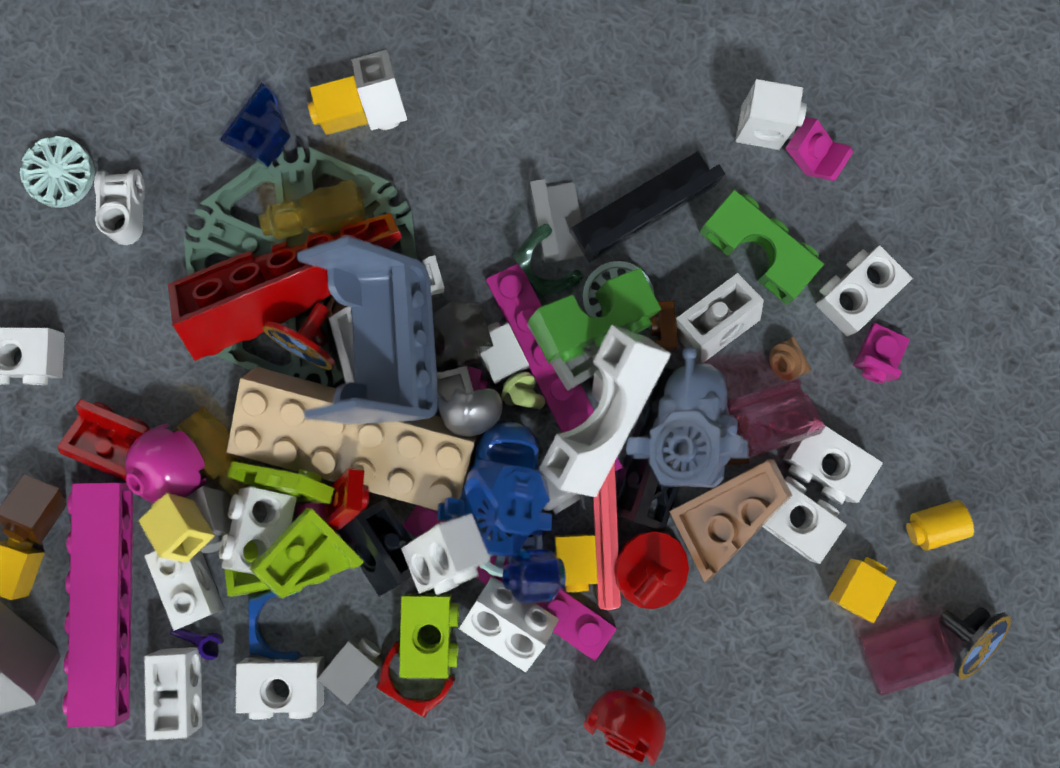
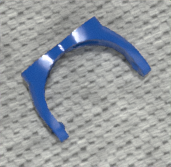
[249,590,300,661]

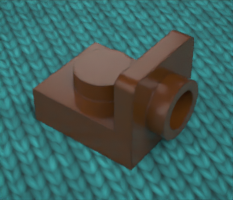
[650,300,678,358]

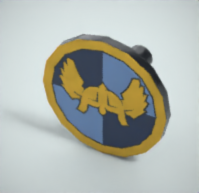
[938,607,1011,680]

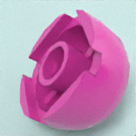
[125,424,206,503]

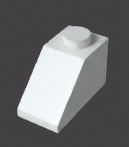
[352,49,407,130]

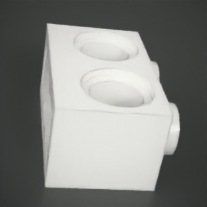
[815,245,913,337]
[219,487,297,574]
[401,514,490,595]
[459,576,559,672]
[145,647,202,740]

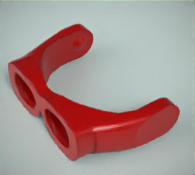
[376,641,456,718]

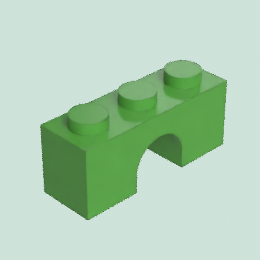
[699,190,824,305]
[528,268,661,363]

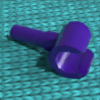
[170,628,224,660]

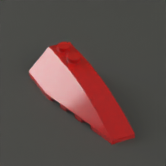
[168,213,402,361]

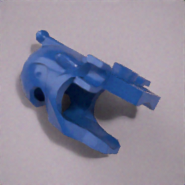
[437,422,552,557]

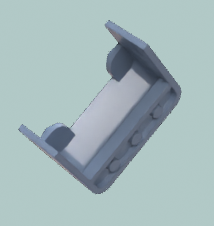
[298,236,438,424]

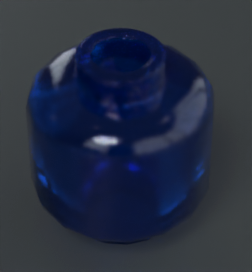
[503,549,566,603]

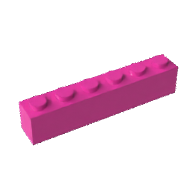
[63,483,133,727]

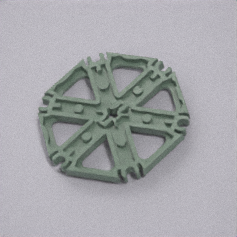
[184,147,418,387]

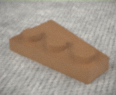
[669,459,793,583]

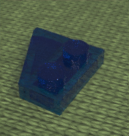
[219,83,291,167]

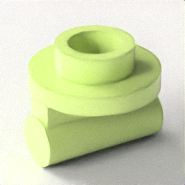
[501,372,545,409]

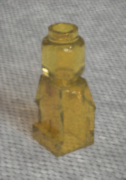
[259,179,367,239]
[173,407,252,497]

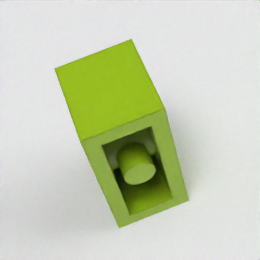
[399,592,459,679]

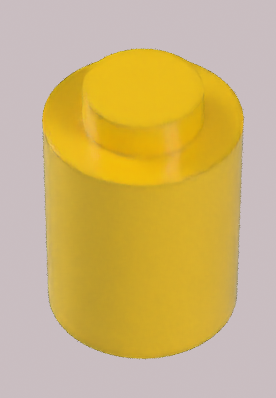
[906,499,974,551]

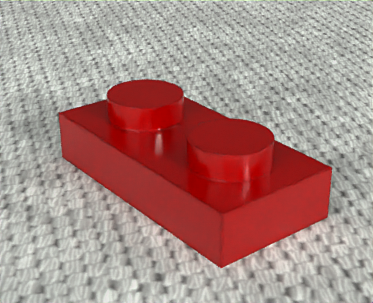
[325,468,369,530]

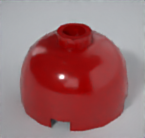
[583,687,666,765]

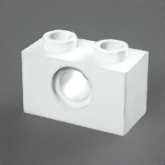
[735,79,807,150]
[676,273,764,363]
[0,328,65,385]
[782,420,883,505]
[762,476,847,564]
[144,550,224,630]
[236,657,324,719]

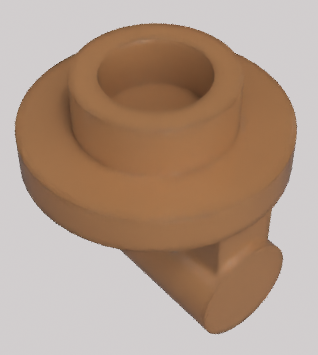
[769,337,812,381]

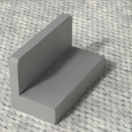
[530,179,585,264]

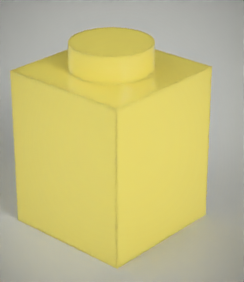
[138,493,215,563]

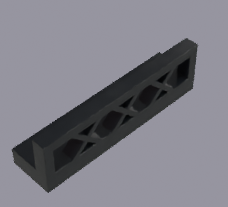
[569,151,725,263]
[616,368,681,531]

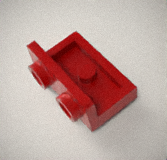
[57,399,150,482]

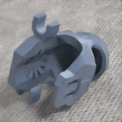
[626,347,748,487]

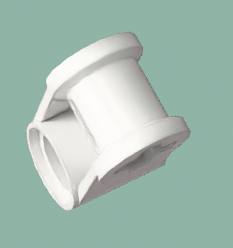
[94,169,145,245]

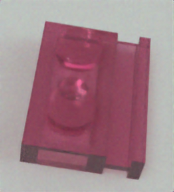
[727,378,825,457]
[858,614,955,696]

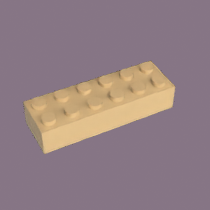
[227,367,480,511]

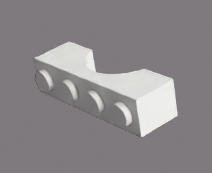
[539,325,671,497]

